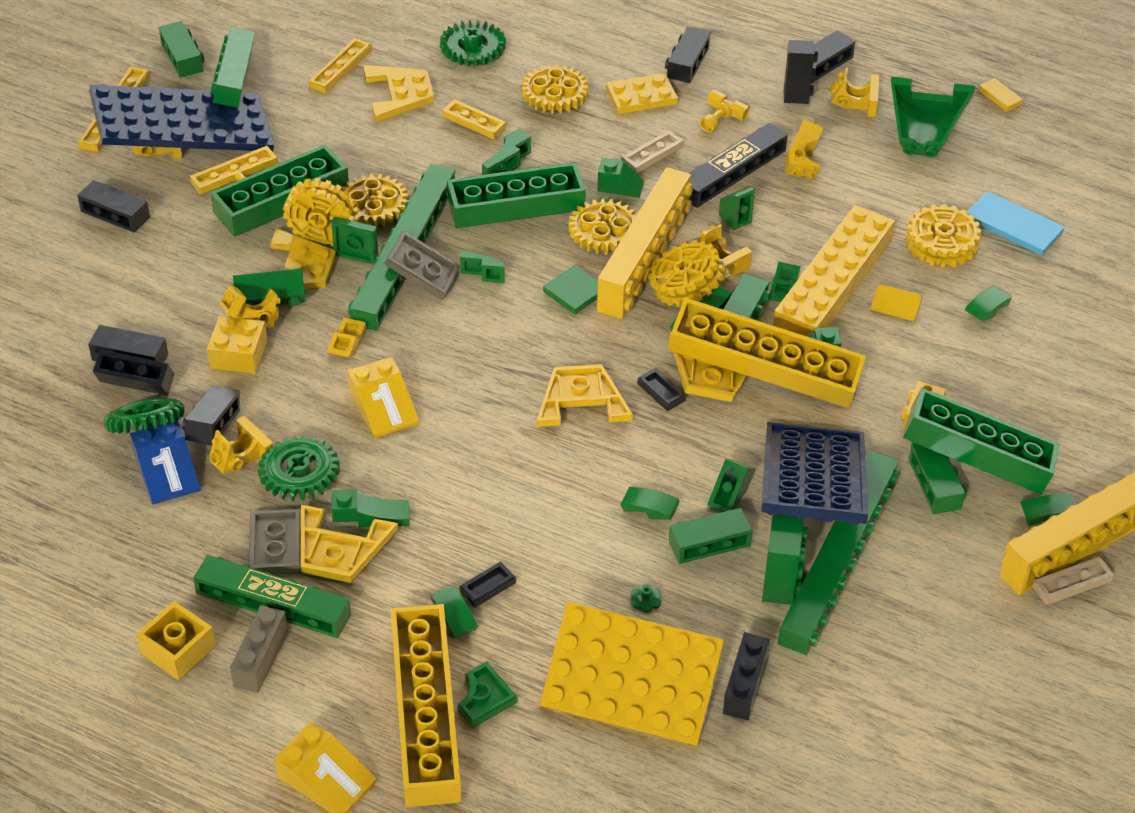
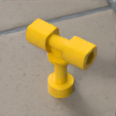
[700,90,750,133]

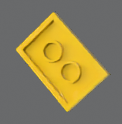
[606,73,678,115]

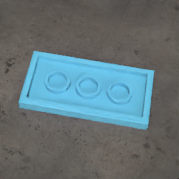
[967,191,1064,256]

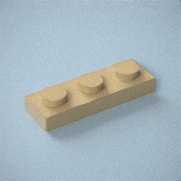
[621,131,683,174]
[1032,556,1114,605]

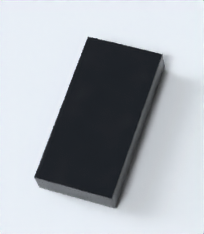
[637,368,686,411]
[459,561,516,608]

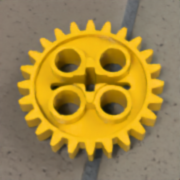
[521,64,589,114]
[341,174,409,228]
[569,199,637,255]

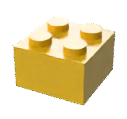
[207,316,267,374]
[136,601,216,681]

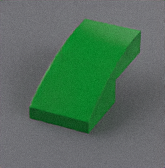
[460,251,505,283]
[770,262,800,302]
[965,286,1012,322]
[621,487,679,520]
[1020,494,1075,526]
[430,585,478,639]

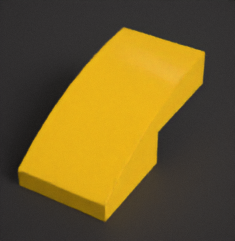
[327,317,367,358]

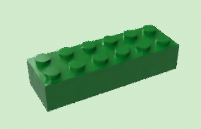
[210,144,349,237]
[447,162,586,228]
[903,387,1059,495]

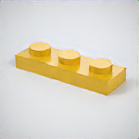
[442,99,506,140]

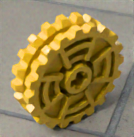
[283,178,359,247]
[906,204,981,268]
[648,240,725,307]

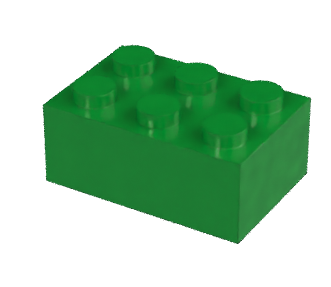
[762,515,808,605]

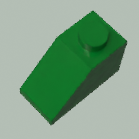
[597,158,644,198]
[719,187,755,230]
[707,459,755,512]

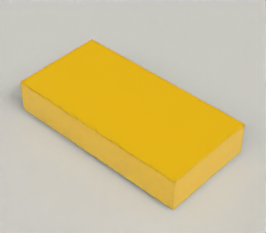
[979,78,1023,112]

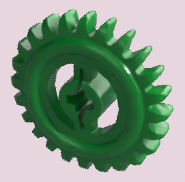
[440,20,506,66]
[103,398,185,434]
[258,435,340,502]

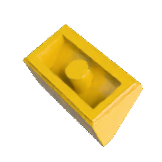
[870,284,922,322]

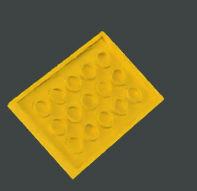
[539,601,724,747]

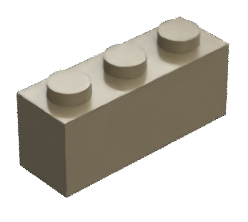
[230,605,288,693]

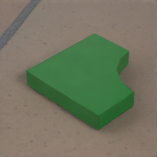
[457,661,518,728]

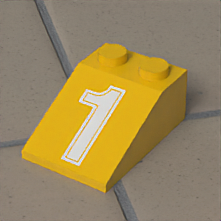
[347,357,420,438]
[274,721,377,813]

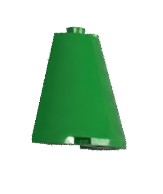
[891,76,976,158]

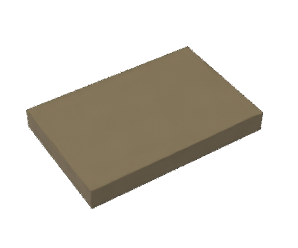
[384,231,460,299]
[249,509,301,575]

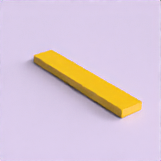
[78,66,150,152]

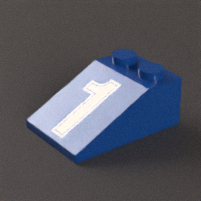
[130,420,201,505]

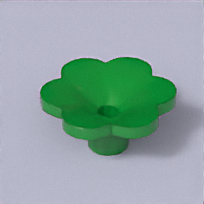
[631,585,661,613]

